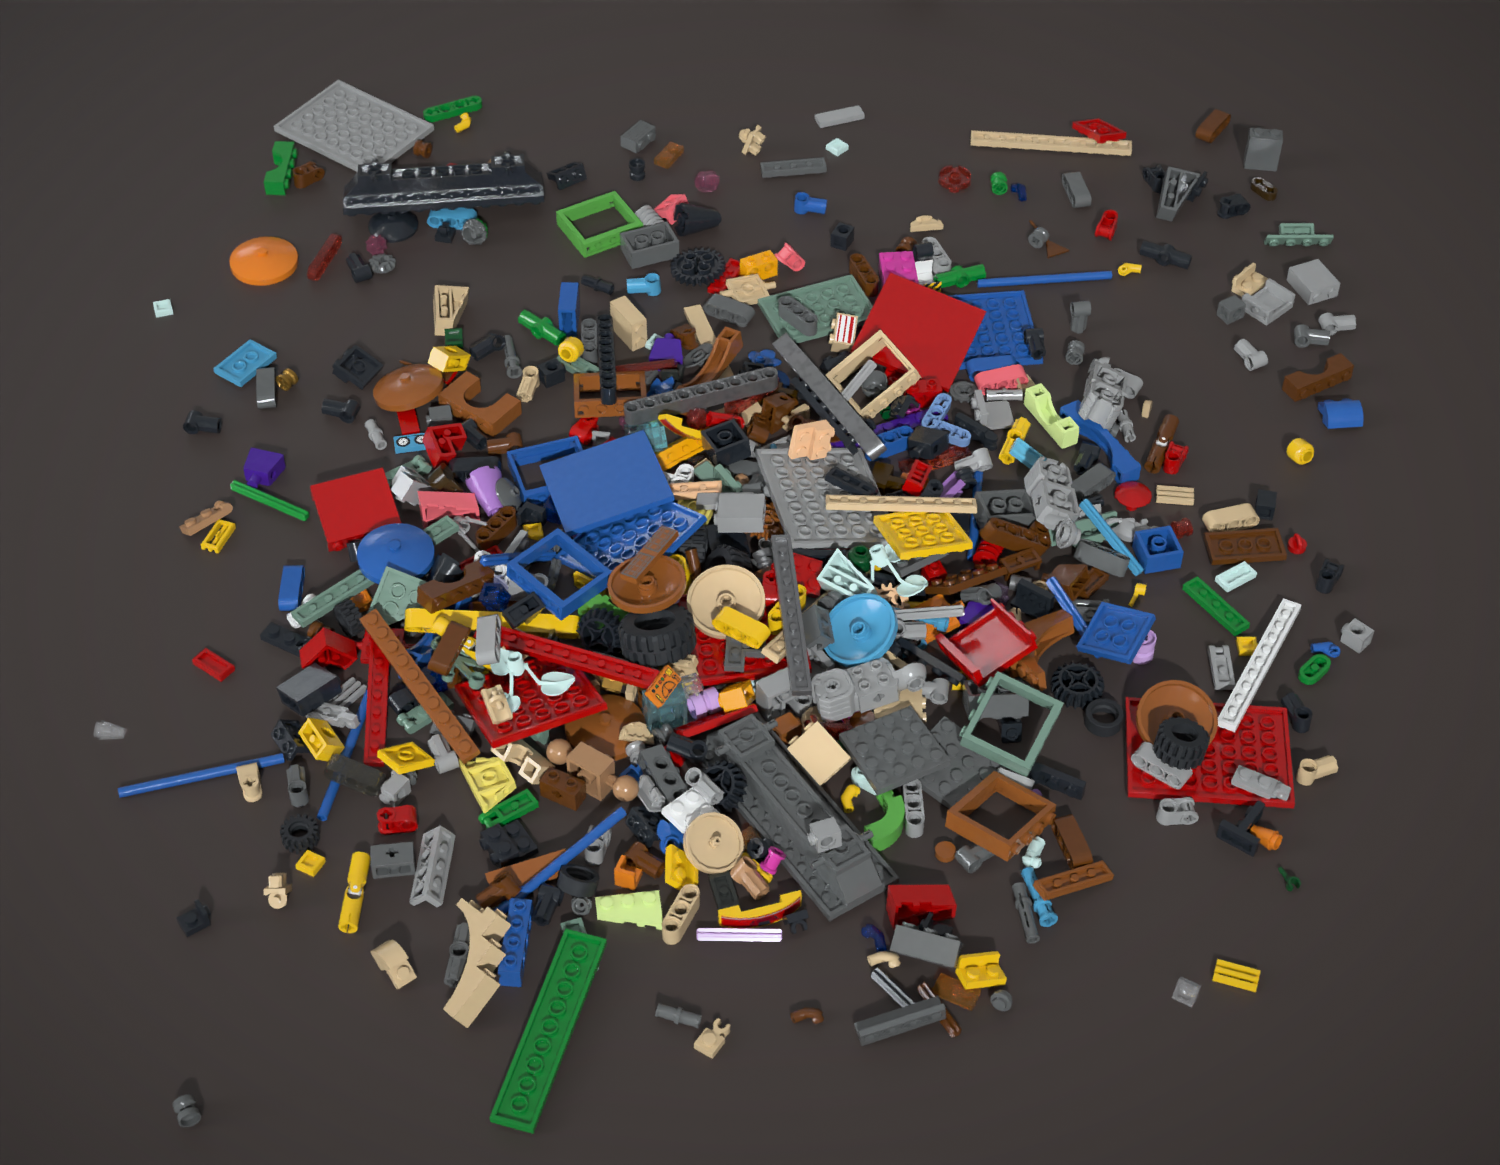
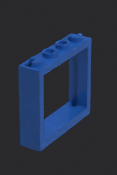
[507,436,583,506]
[507,528,612,621]

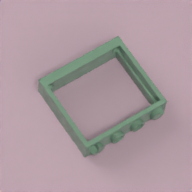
[959,671,1064,777]

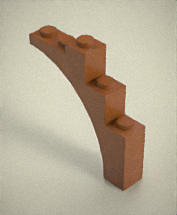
[1003,609,1075,691]

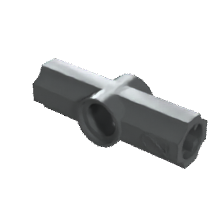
[444,923,470,988]

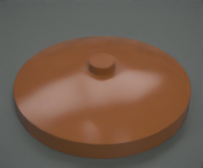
[373,364,444,412]
[607,555,687,614]
[1136,680,1218,746]
[565,694,646,761]

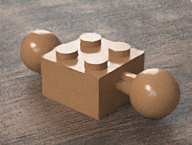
[546,739,639,802]

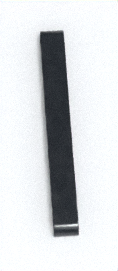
[597,314,617,405]

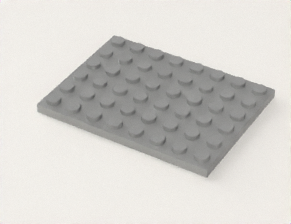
[274,80,434,172]
[755,448,889,549]

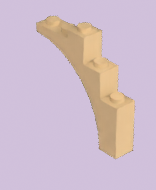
[443,898,511,1028]

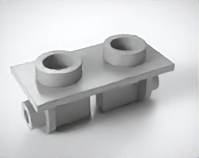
[637,774,665,812]

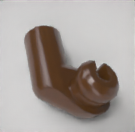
[790,1007,824,1024]

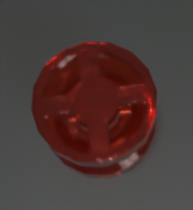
[1171,518,1193,539]

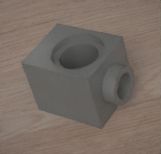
[1217,295,1246,325]

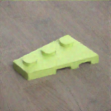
[595,890,663,930]

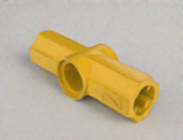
[999,417,1031,465]

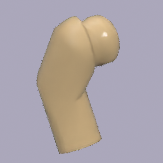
[867,951,901,968]

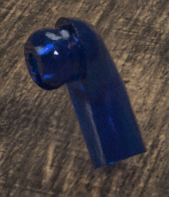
[861,924,887,952]

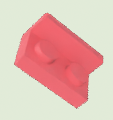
[654,194,689,225]

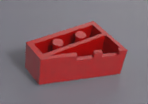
[886,885,957,931]

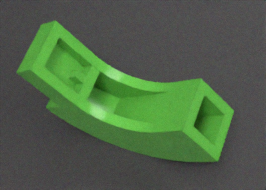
[864,790,905,852]

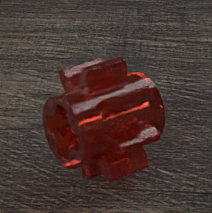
[686,408,707,430]

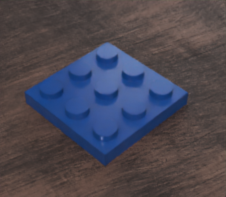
[1076,602,1156,665]

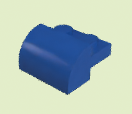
[1317,399,1363,429]

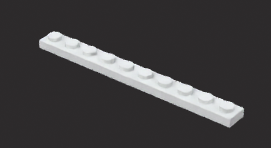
[1218,598,1301,732]

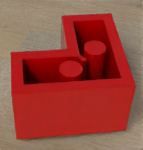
[422,423,467,469]
[299,628,358,670]

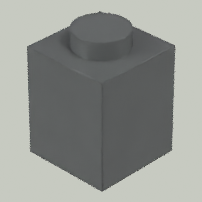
[426,405,453,427]

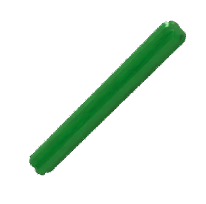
[230,480,310,521]

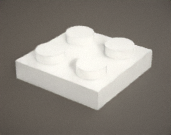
[661,788,719,834]

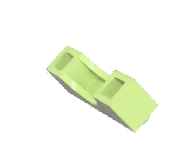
[1024,383,1080,449]

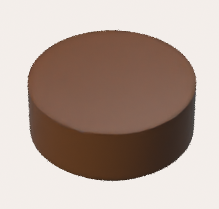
[935,841,956,862]

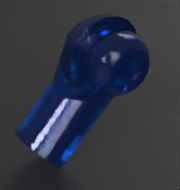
[1011,183,1027,202]

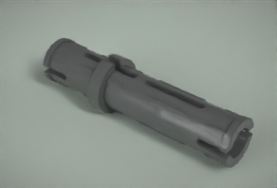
[1012,882,1040,944]

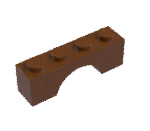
[1282,353,1354,402]
[417,560,494,614]

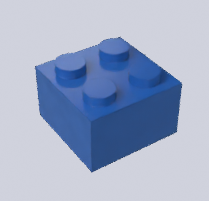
[1132,525,1184,574]

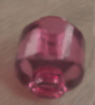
[694,170,720,193]

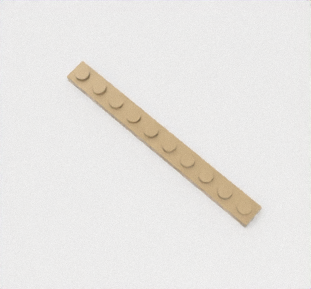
[970,130,1132,156]

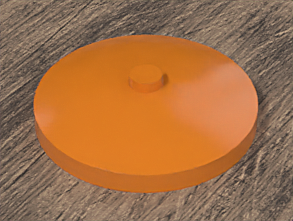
[230,237,299,286]

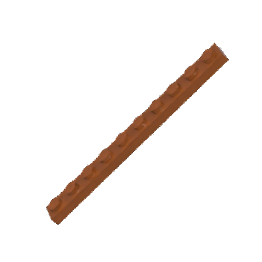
[359,609,481,765]

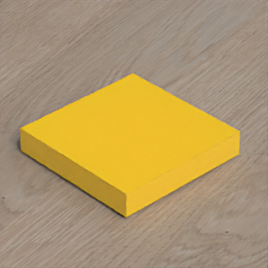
[377,742,435,775]

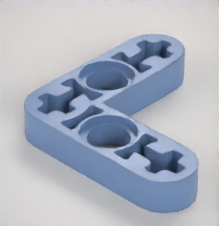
[921,393,971,447]

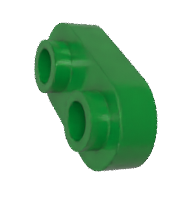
[1298,654,1331,685]

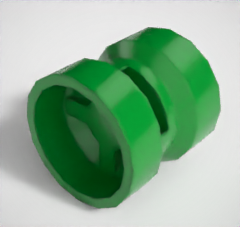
[990,172,1008,195]

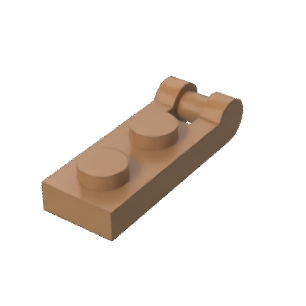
[179,500,233,536]

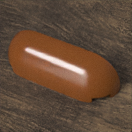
[485,848,568,887]

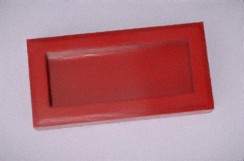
[192,648,235,682]

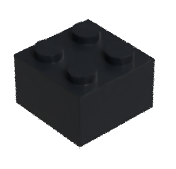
[700,419,751,467]

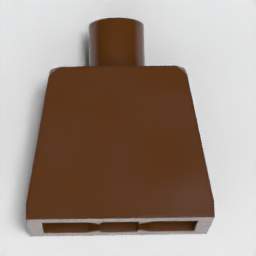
[761,392,798,434]
[1041,564,1091,601]

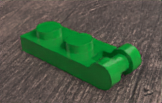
[478,789,539,829]

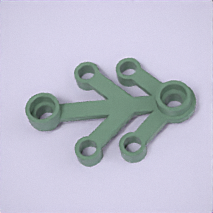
[431,636,485,690]

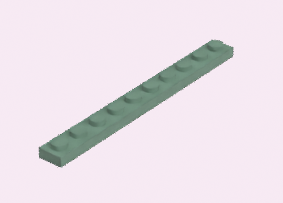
[291,515,459,628]

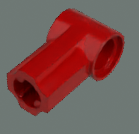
[705,411,744,429]

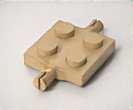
[720,274,776,305]

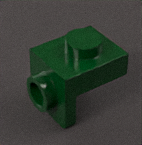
[444,328,464,350]

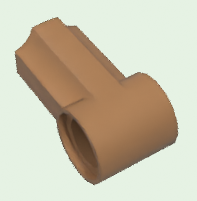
[729,856,770,900]

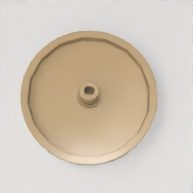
[683,812,744,874]

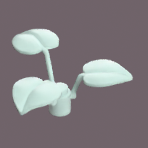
[866,544,928,597]
[487,648,575,714]

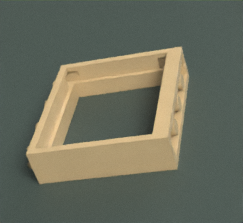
[826,330,921,419]

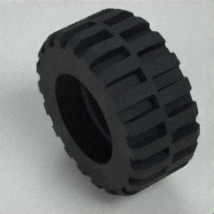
[618,604,697,667]

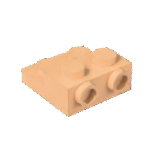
[788,420,835,460]

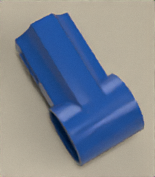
[794,192,827,214]

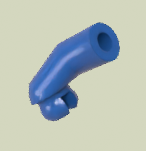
[1310,642,1341,658]

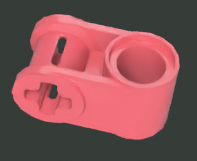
[774,242,805,272]

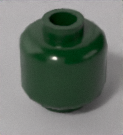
[848,545,872,574]

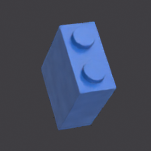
[558,282,580,336]

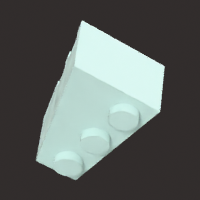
[817,548,879,599]

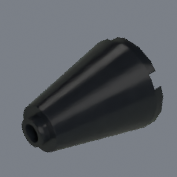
[673,203,722,236]
[426,552,464,583]

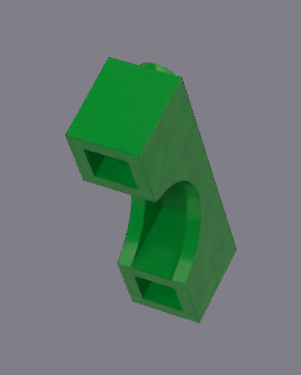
[264,141,298,195]

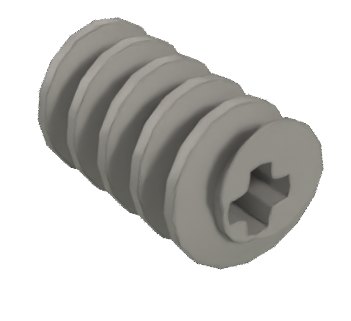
[635,205,665,227]

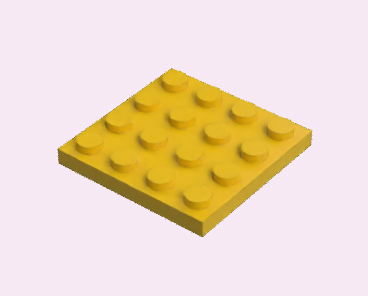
[873,512,973,560]

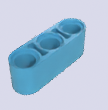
[427,207,477,230]

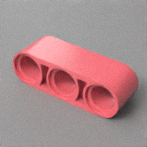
[974,364,1029,395]

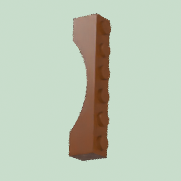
[676,326,743,417]

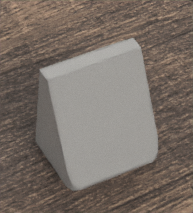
[592,431,612,446]

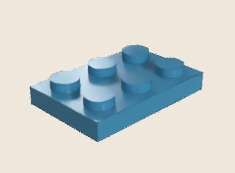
[214,339,277,387]

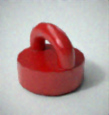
[1287,533,1307,554]

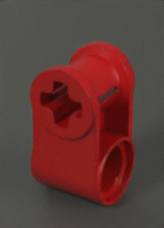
[1095,210,1118,241]
[569,417,599,445]
[1163,441,1189,475]
[762,570,779,607]
[377,805,418,835]

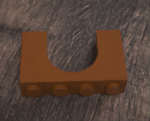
[438,371,522,437]

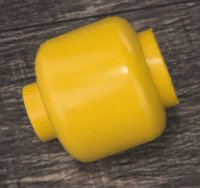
[558,337,584,363]
[1286,438,1314,465]

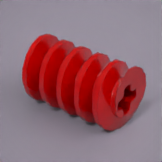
[973,538,1004,566]

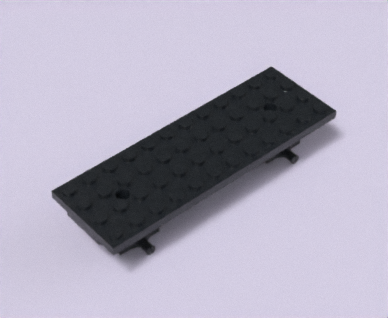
[343,150,544,216]

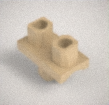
[739,125,766,156]
[668,654,699,679]
[481,684,513,724]
[264,873,292,909]

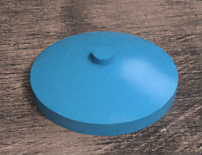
[824,593,898,667]

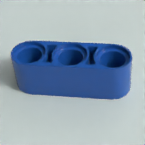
[966,355,1017,382]
[865,426,913,461]
[278,565,305,611]

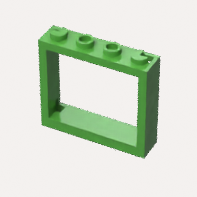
[556,191,643,258]

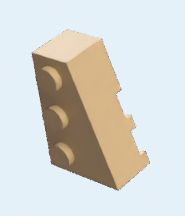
[433,285,469,336]

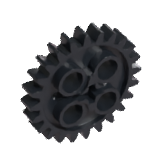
[671,248,726,287]

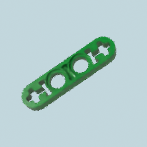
[423,96,482,123]

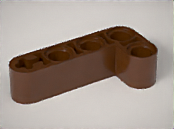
[980,517,1051,557]

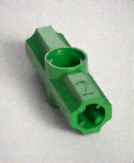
[933,264,986,288]
[518,310,566,346]

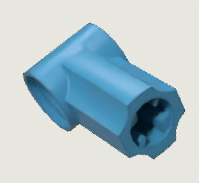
[627,273,661,296]

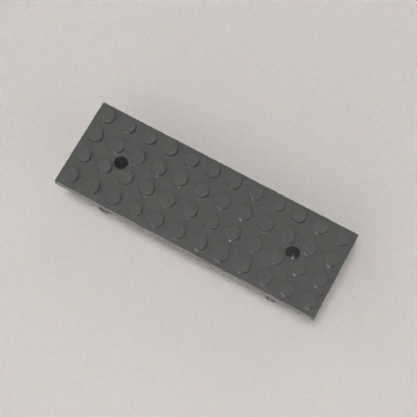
[693,712,899,921]

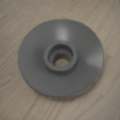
[683,343,713,368]
[495,478,522,512]

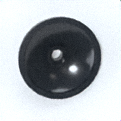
[368,211,418,243]

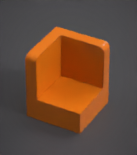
[614,855,643,891]

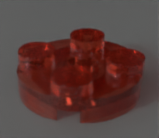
[938,165,971,193]

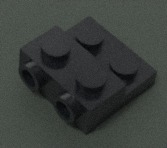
[332,345,384,390]
[479,819,539,868]

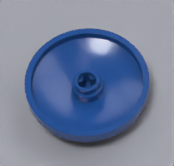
[357,523,435,584]

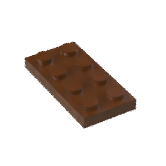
[1203,528,1287,565]
[924,563,1008,595]

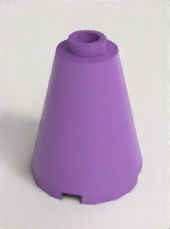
[465,466,504,518]

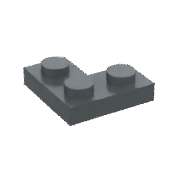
[724,636,766,672]

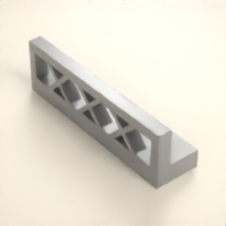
[410,825,456,907]

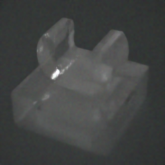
[678,673,704,699]
[1172,976,1201,1007]

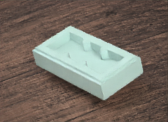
[1215,561,1257,592]

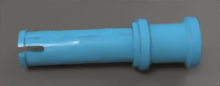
[1021,867,1058,927]

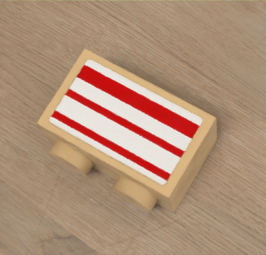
[828,312,858,353]

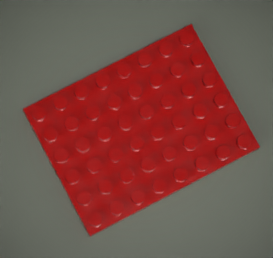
[1125,697,1295,809]

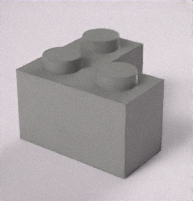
[390,465,434,506]
[756,667,798,722]

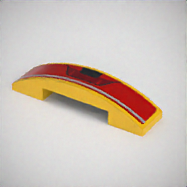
[658,414,702,441]
[718,890,802,928]

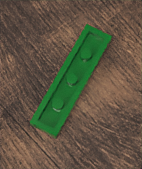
[1182,576,1250,636]

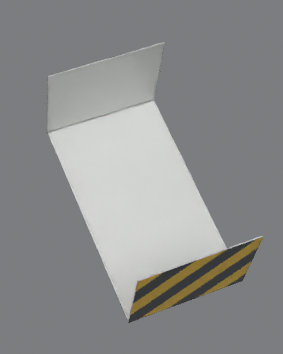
[915,260,942,293]

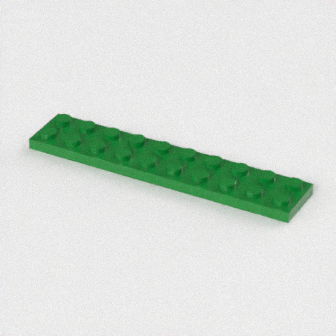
[490,928,607,1134]

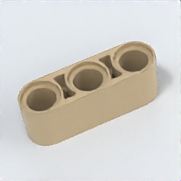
[1202,503,1260,532]
[662,884,700,945]

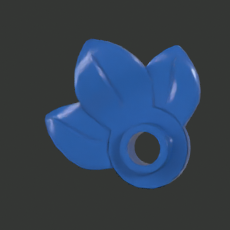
[748,349,782,368]
[647,376,674,397]
[657,819,684,854]

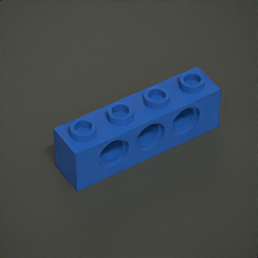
[498,898,533,987]

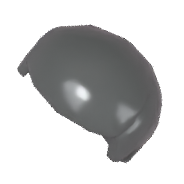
[861,370,888,398]

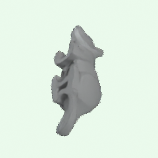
[1106,518,1158,542]

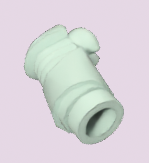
[1022,836,1045,869]

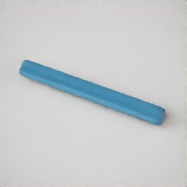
[1079,499,1144,576]

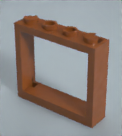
[574,371,647,418]
[945,771,1056,862]

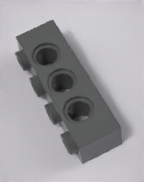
[637,744,689,806]

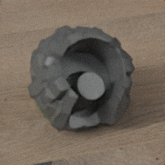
[461,219,488,245]

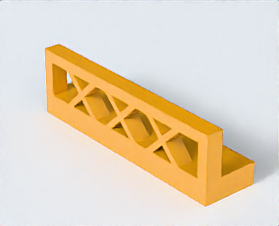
[654,426,711,471]

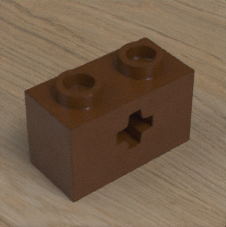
[539,766,587,811]

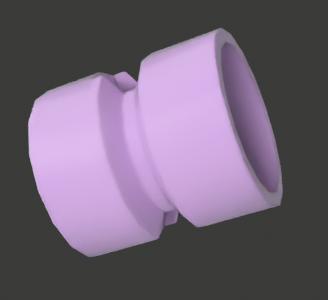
[1132,630,1157,665]
[686,686,722,720]

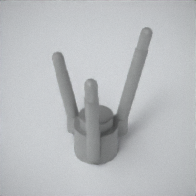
[452,515,487,552]

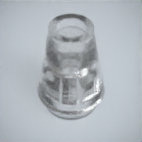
[94,720,125,740]

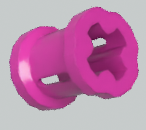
[760,846,786,875]

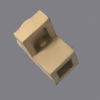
[370,940,417,989]

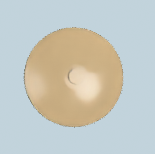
[687,565,766,639]

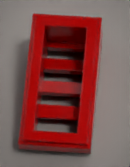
[902,459,932,497]

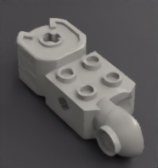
[1079,357,1128,429]
[1024,456,1081,548]
[811,657,927,722]

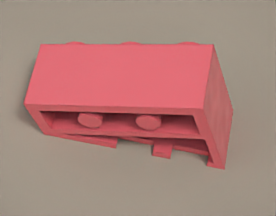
[417,491,480,529]

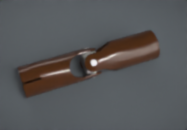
[1144,414,1179,474]

